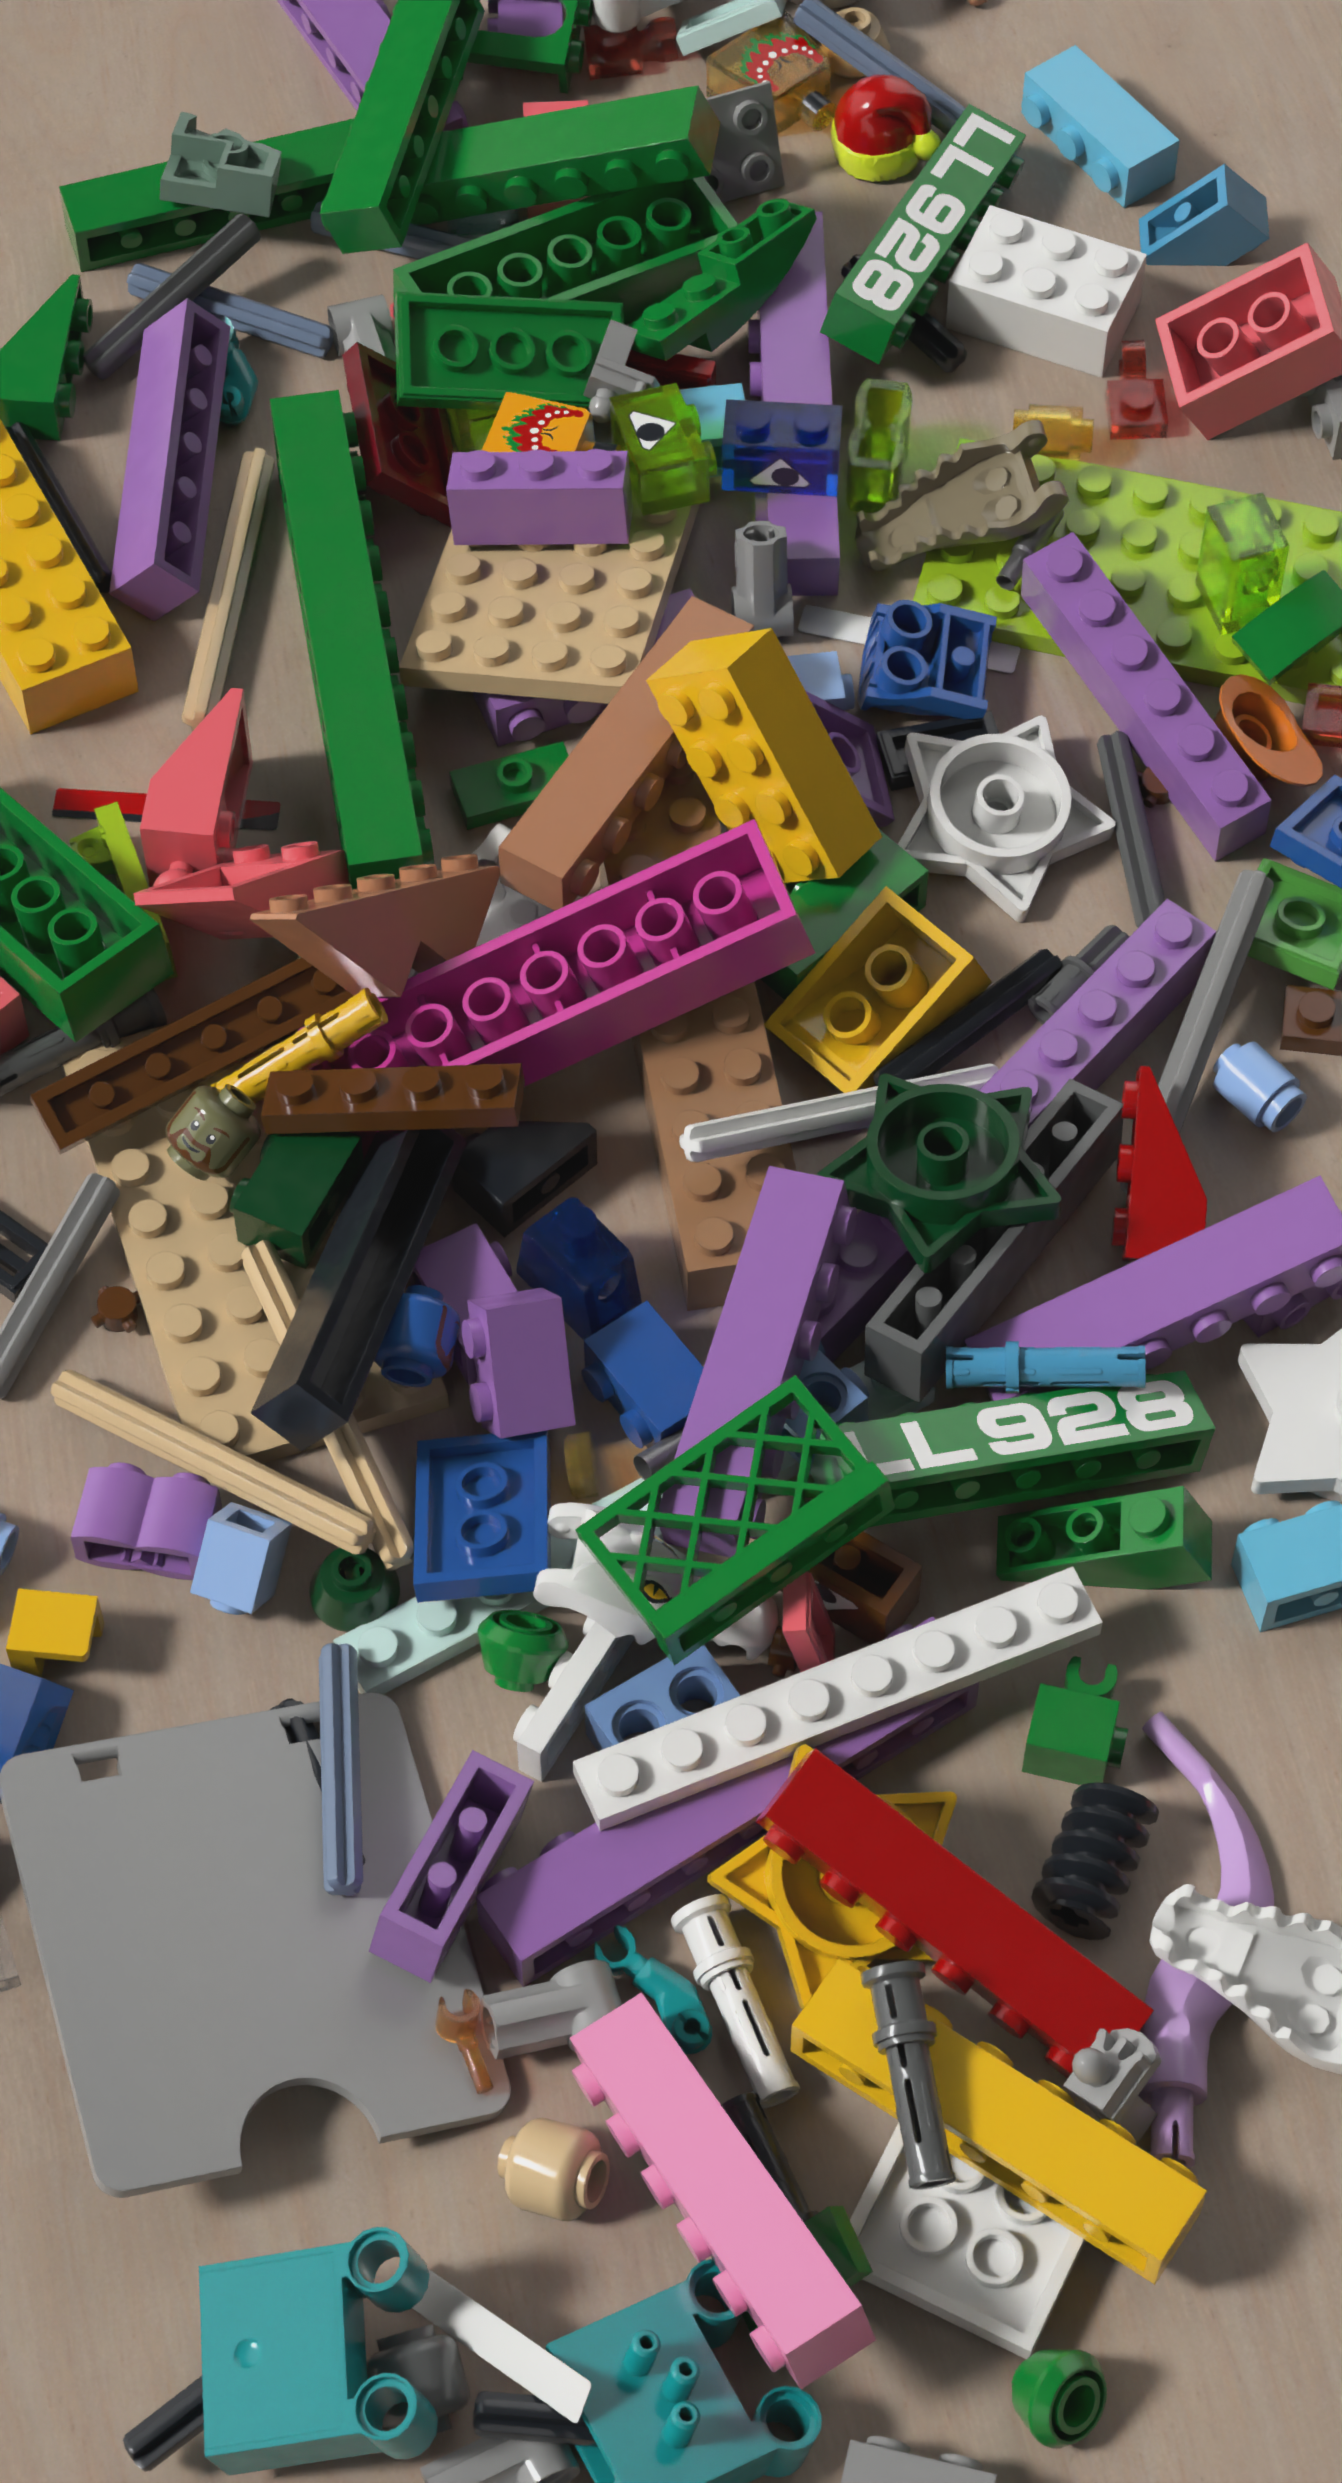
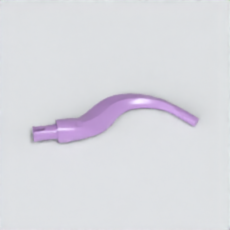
[1138,1712,1274,2169]

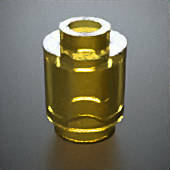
[1013,404,1094,461]

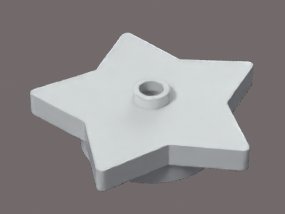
[898,715,1116,923]
[1238,1328,1342,1502]

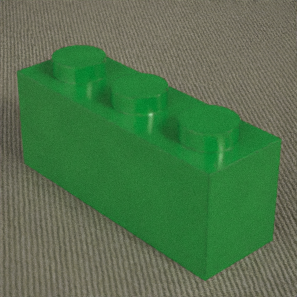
[761,828,929,1000]

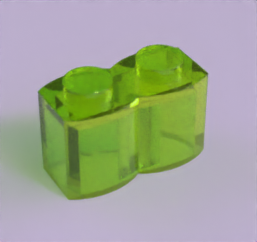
[846,378,913,513]

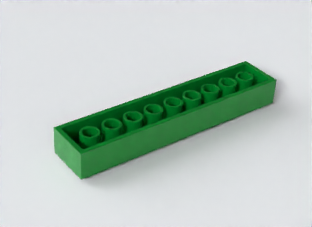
[270,390,435,890]

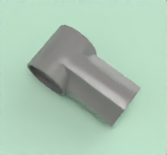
[327,295,396,362]
[731,521,794,637]
[479,1960,622,2060]
[420,2437,581,2483]

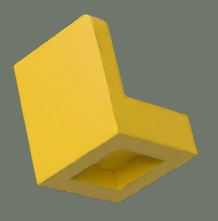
[6,1588,104,1677]

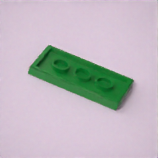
[394,291,626,416]

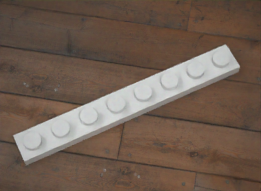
[573,1566,1103,1831]

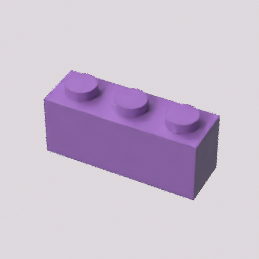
[446,449,633,545]
[369,1750,534,1983]

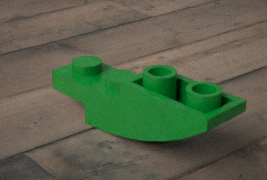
[628,198,817,361]

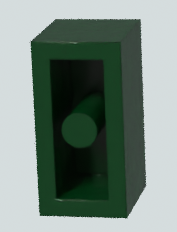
[230,1132,364,1269]

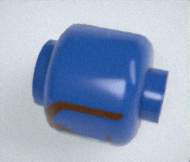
[374,1285,460,1387]

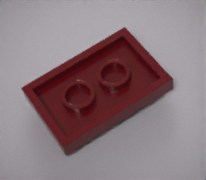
[342,342,454,527]

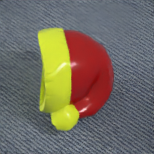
[831,75,941,182]

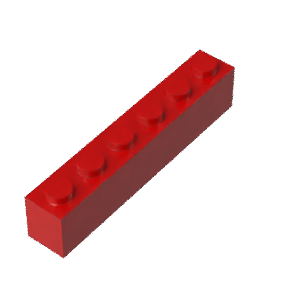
[755,1748,1154,2078]

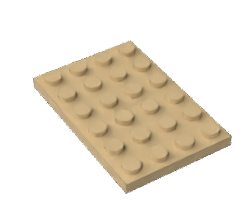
[399,455,708,704]

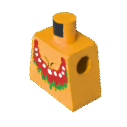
[482,392,622,452]

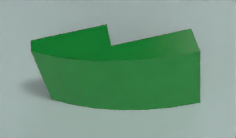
[1232,570,1342,686]

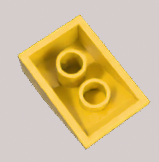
[764,886,992,1093]

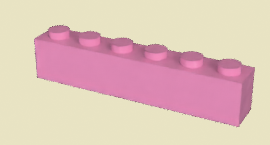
[569,1992,876,2389]

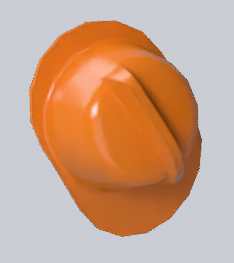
[1213,674,1323,787]

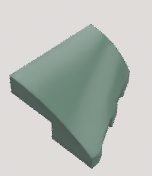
[159,112,281,217]

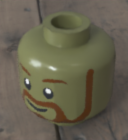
[165,1084,261,1181]

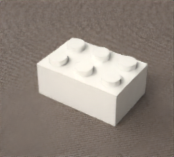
[946,205,1147,378]

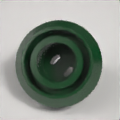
[309,1548,400,1632]

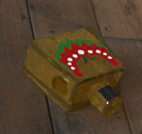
[706,9,836,134]

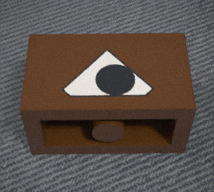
[780,1500,923,1645]

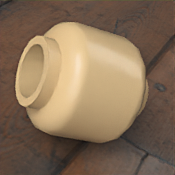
[498,2118,610,2222]

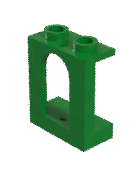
[461,0,593,94]

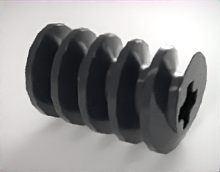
[1031,1782,1159,1940]

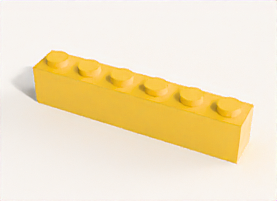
[790,1958,1207,2285]

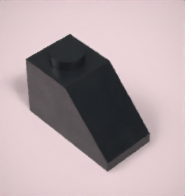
[453,1121,598,1238]

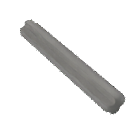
[0,1173,120,1399]

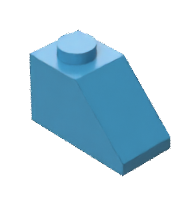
[1139,164,1270,266]

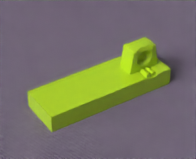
[69,802,178,981]

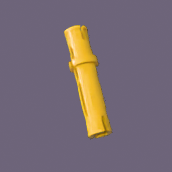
[210,988,388,1104]

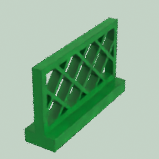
[575,1375,895,1666]

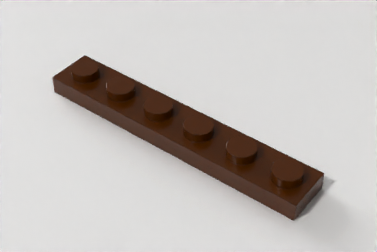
[30,957,354,1154]

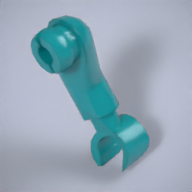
[219,317,259,426]
[593,1925,713,2055]

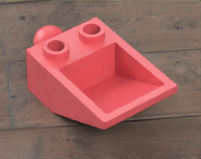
[140,688,253,887]
[133,841,350,940]

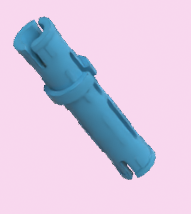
[946,1341,1146,1393]

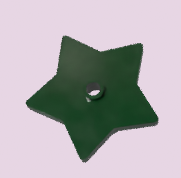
[816,1073,1061,1273]

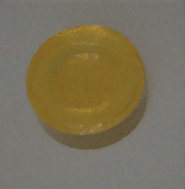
[564,1431,600,1499]

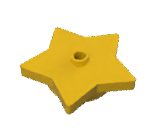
[707,1744,957,2010]

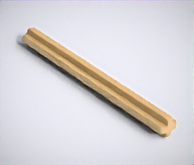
[181,447,275,731]
[241,1240,414,1571]
[50,1370,376,1555]

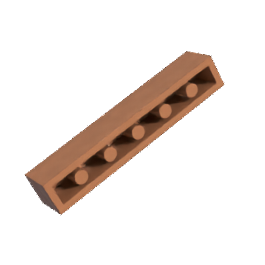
[499,596,754,911]

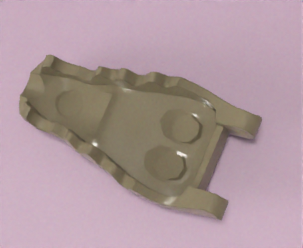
[855,420,1069,571]

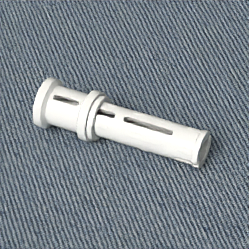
[671,1894,800,2108]

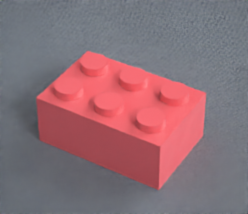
[1155,242,1342,440]

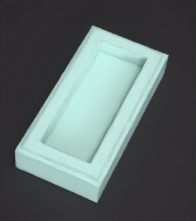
[676,0,787,56]

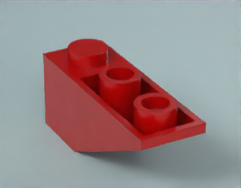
[1111,1066,1207,1262]

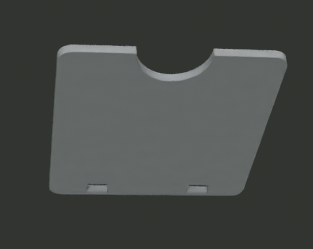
[0,1692,511,2198]

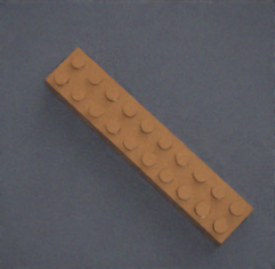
[598,761,797,1311]

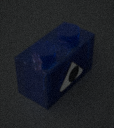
[722,399,843,497]

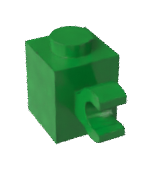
[1022,1656,1129,1785]

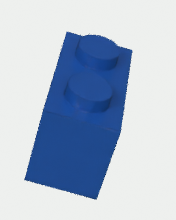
[581,1300,704,1449]

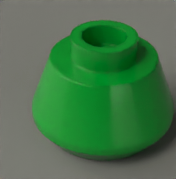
[477,1610,569,1692]
[1012,2349,1107,2449]

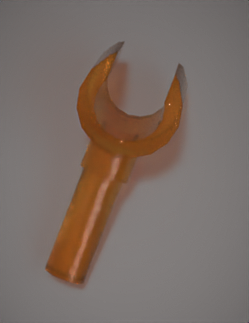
[435,1989,494,2094]

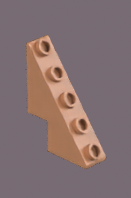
[250,854,500,997]

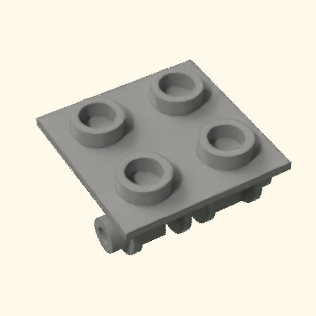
[704,81,785,203]

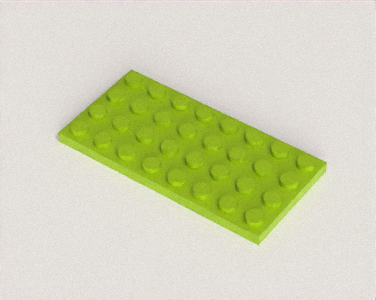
[913,438,1342,712]

